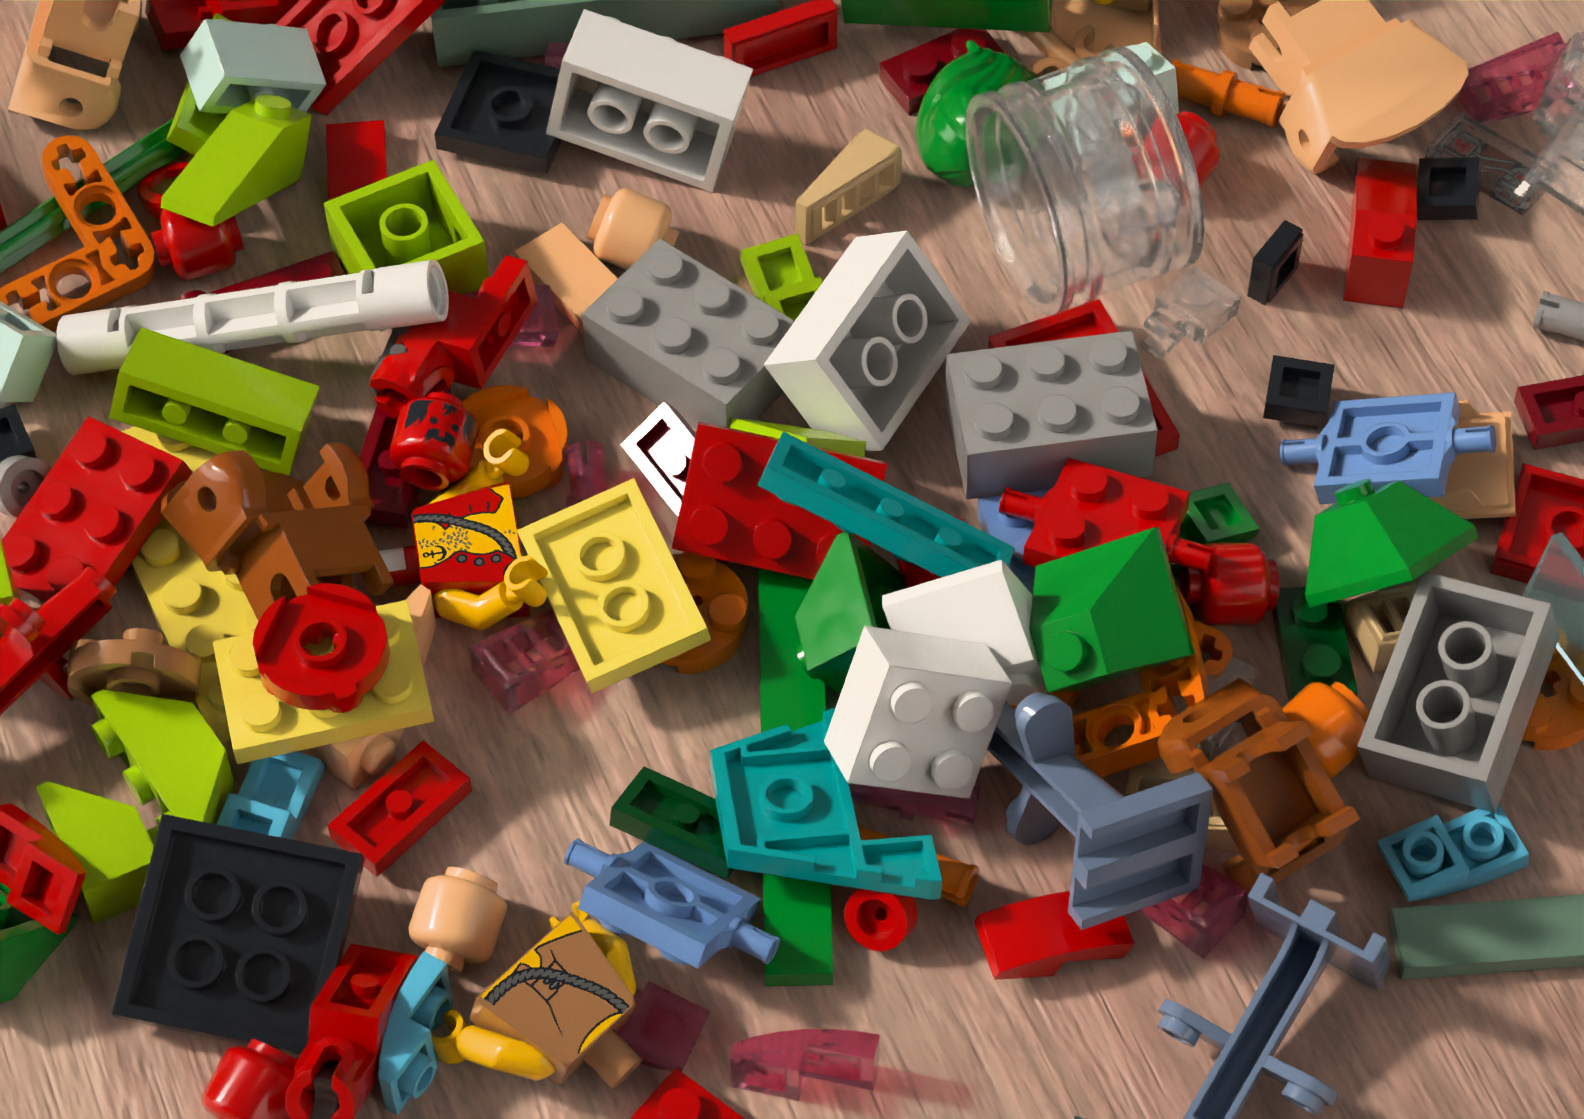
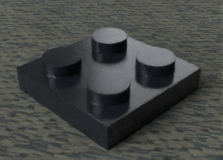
[434,50,562,174]

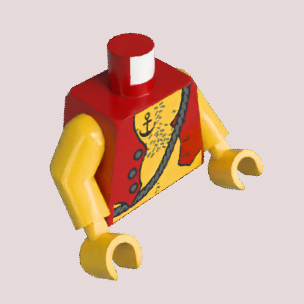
[379,429,548,631]

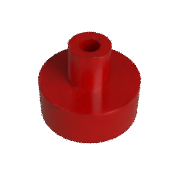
[844,889,918,951]

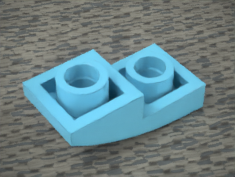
[1377,804,1529,902]
[379,951,453,1115]

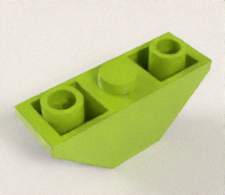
[90,689,235,827]

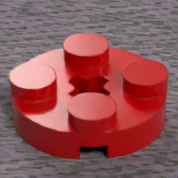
[253,583,390,713]

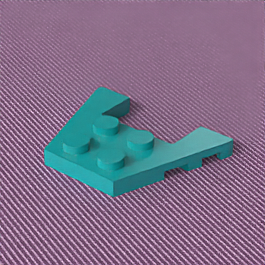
[710,707,942,900]

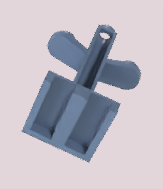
[987,692,1213,930]
[1157,873,1390,1119]

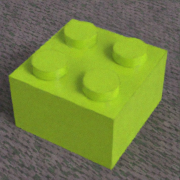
[324,159,489,332]

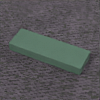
[1389,894,1584,980]

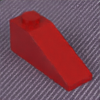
[1343,157,1417,308]

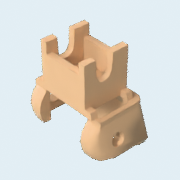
[7,0,142,130]
[1249,0,1468,175]

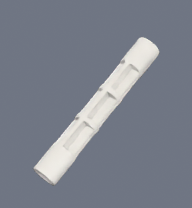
[56,260,449,375]

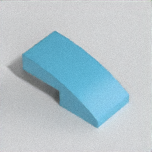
[216,752,326,840]

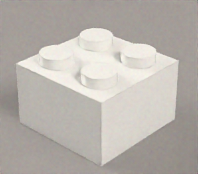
[824,626,1012,799]

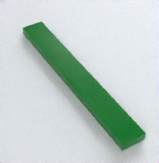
[758,568,833,986]

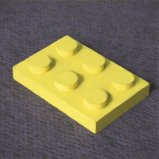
[517,478,711,694]
[212,600,434,764]

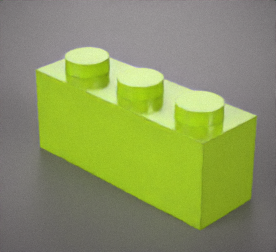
[109,327,320,476]

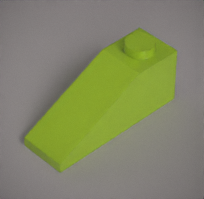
[160,94,312,227]

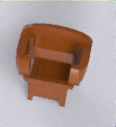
[161,442,394,621]
[1158,677,1360,895]

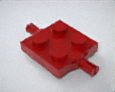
[999,457,1216,574]

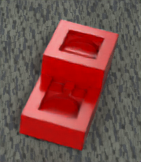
[0,803,87,934]
[974,891,1135,980]

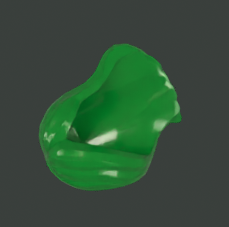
[916,40,1050,187]

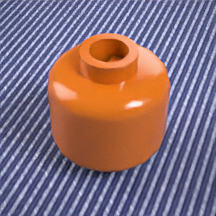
[1282,682,1370,779]

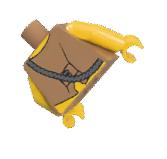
[431,901,642,1089]

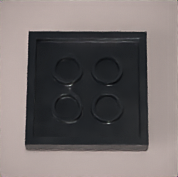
[111,814,365,1056]

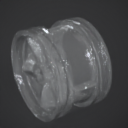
[965,46,1204,316]

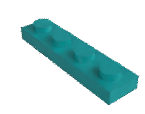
[758,431,1015,577]

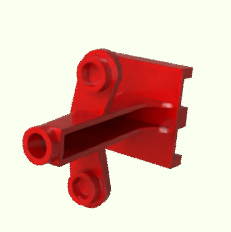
[0,566,117,715]

